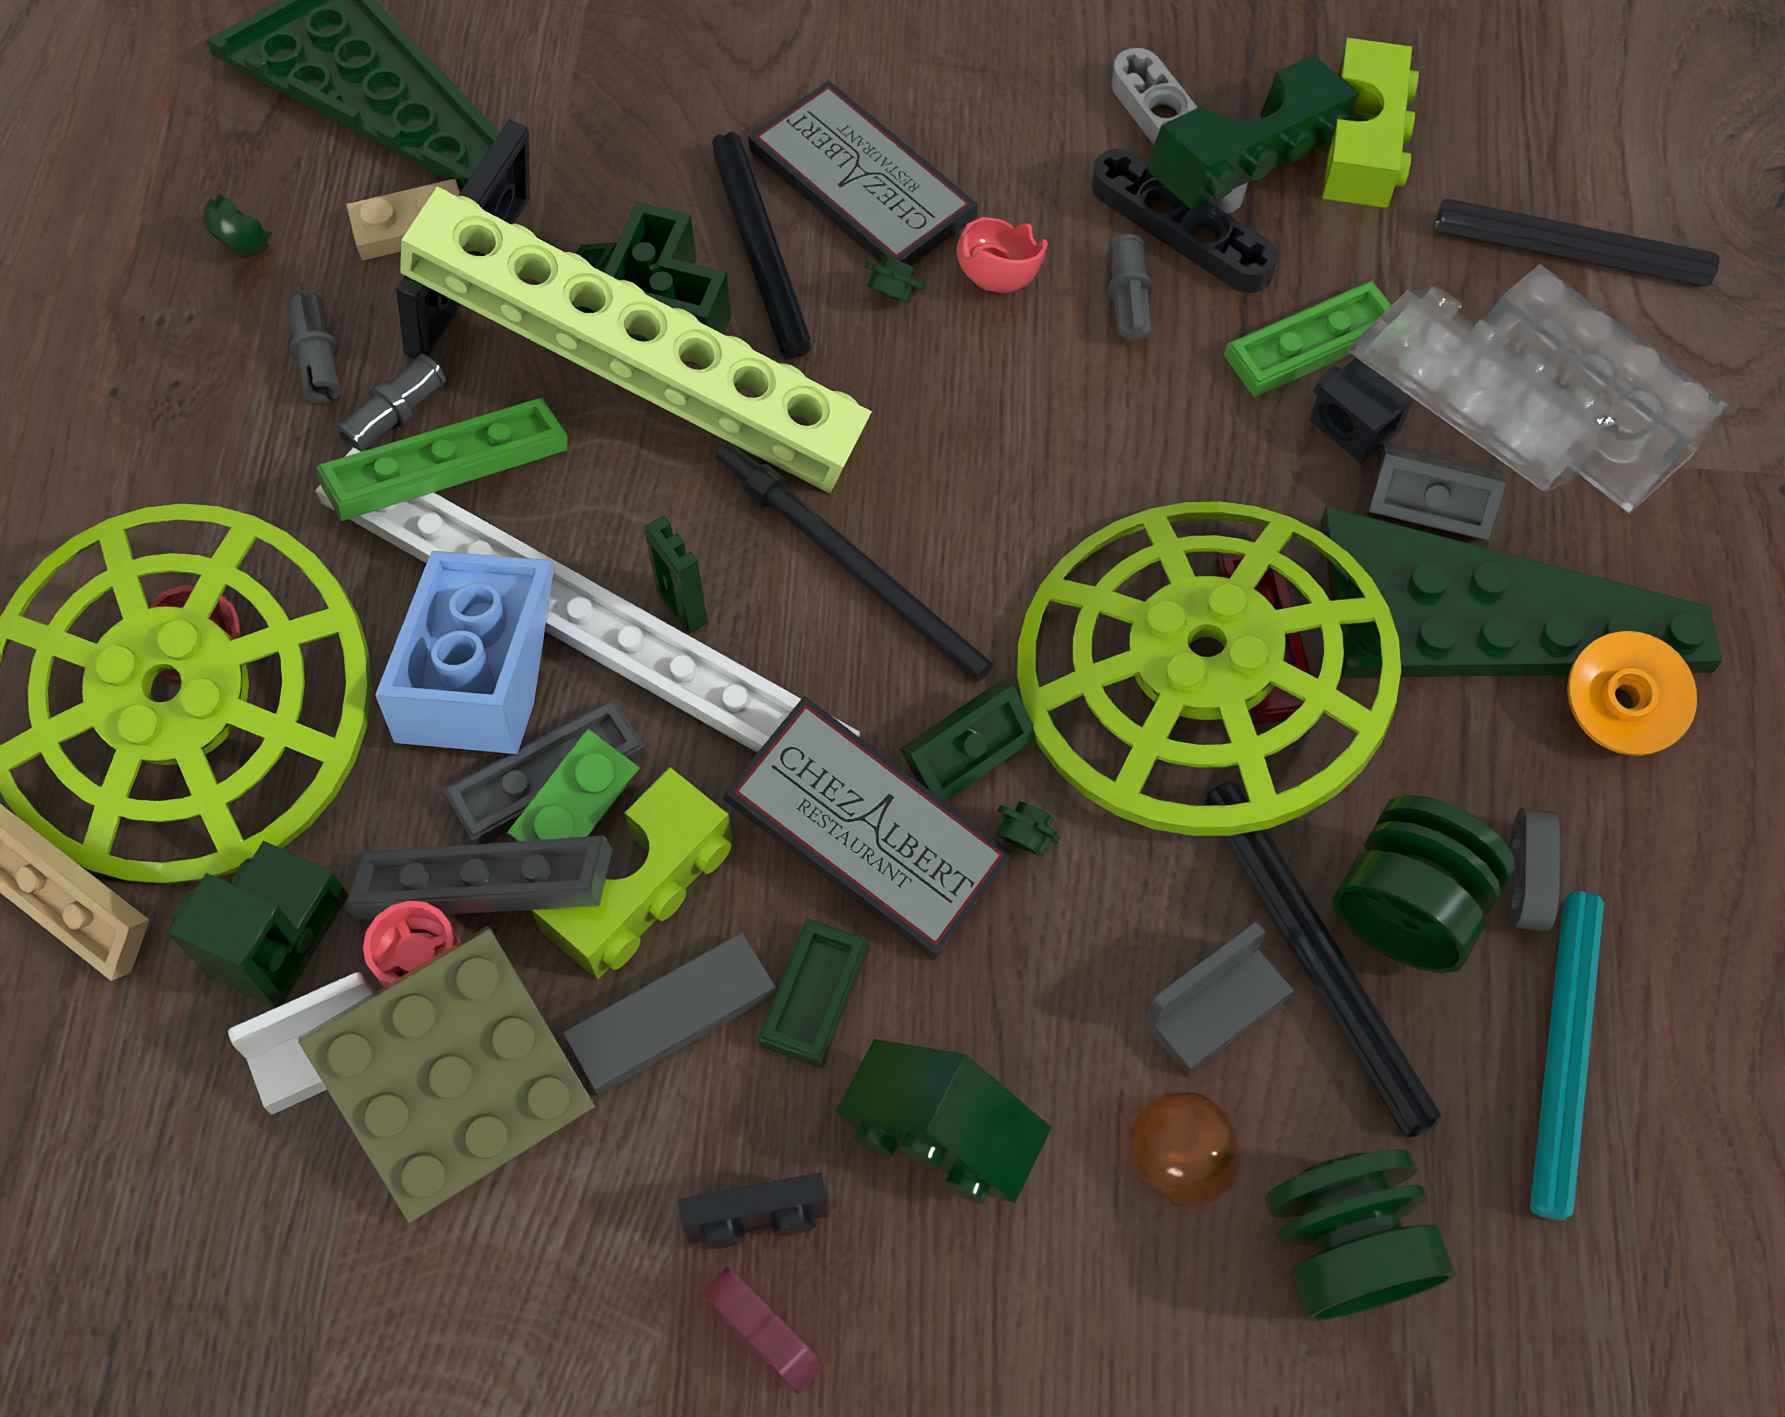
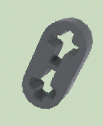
[1509,808,1560,932]

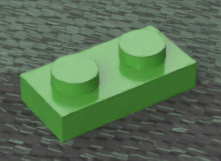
[507,729,640,841]

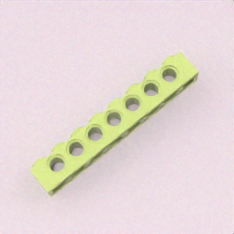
[400,186,872,494]

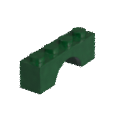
[1146,55,1360,210]

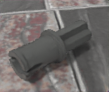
[1107,234,1153,343]
[289,293,341,404]

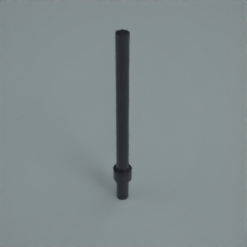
[715,441,993,682]

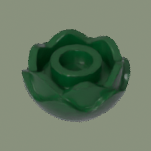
[203,194,272,257]

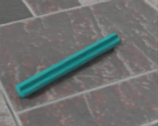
[1530,891,1604,1221]

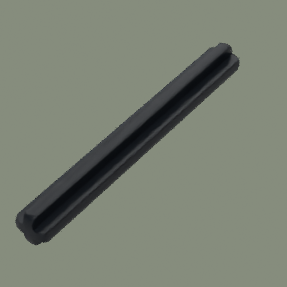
[712,131,811,359]
[1435,199,1719,286]

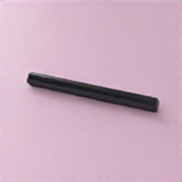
[1205,781,1441,1137]

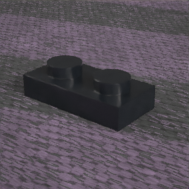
[678,1172,828,1249]

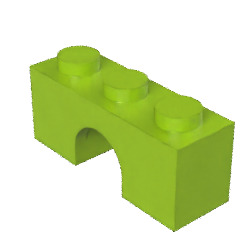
[1322,38,1419,208]
[531,767,733,981]

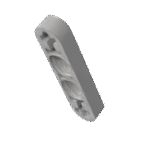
[1111,48,1248,213]

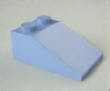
[375,551,554,754]

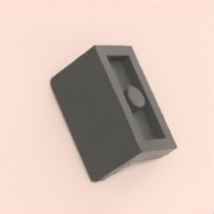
[1368,442,1507,541]
[1143,922,1294,1077]

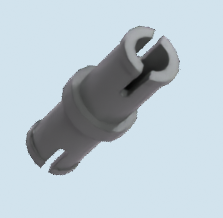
[334,354,446,452]

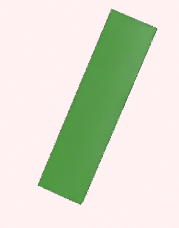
[316,397,567,521]

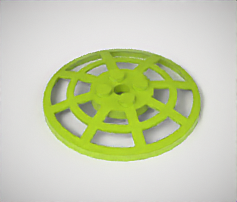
[1017,501,1401,836]
[0,503,372,885]

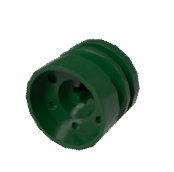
[1332,795,1516,974]
[1265,1149,1457,1322]

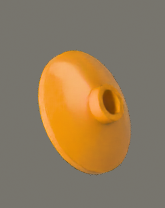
[1567,631,1697,756]

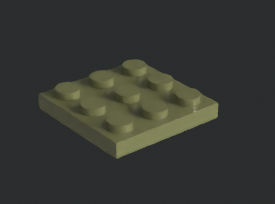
[298,926,595,1223]

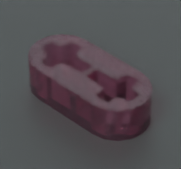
[700,1266,823,1394]

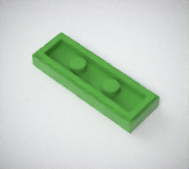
[1224,280,1403,398]

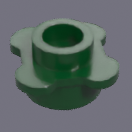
[865,256,926,303]
[996,801,1061,857]

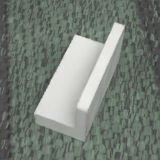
[228,972,375,1115]

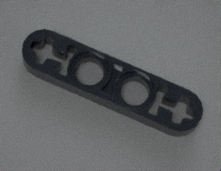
[1091,149,1277,293]

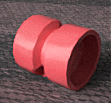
[363,901,461,987]

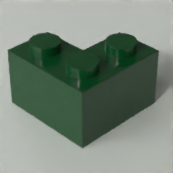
[604,201,731,342]
[167,841,348,1009]
[835,1039,1052,1204]

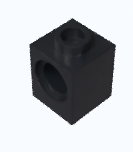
[1309,354,1414,464]

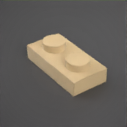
[346,179,460,261]

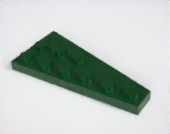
[206,0,500,188]
[1321,506,1722,678]

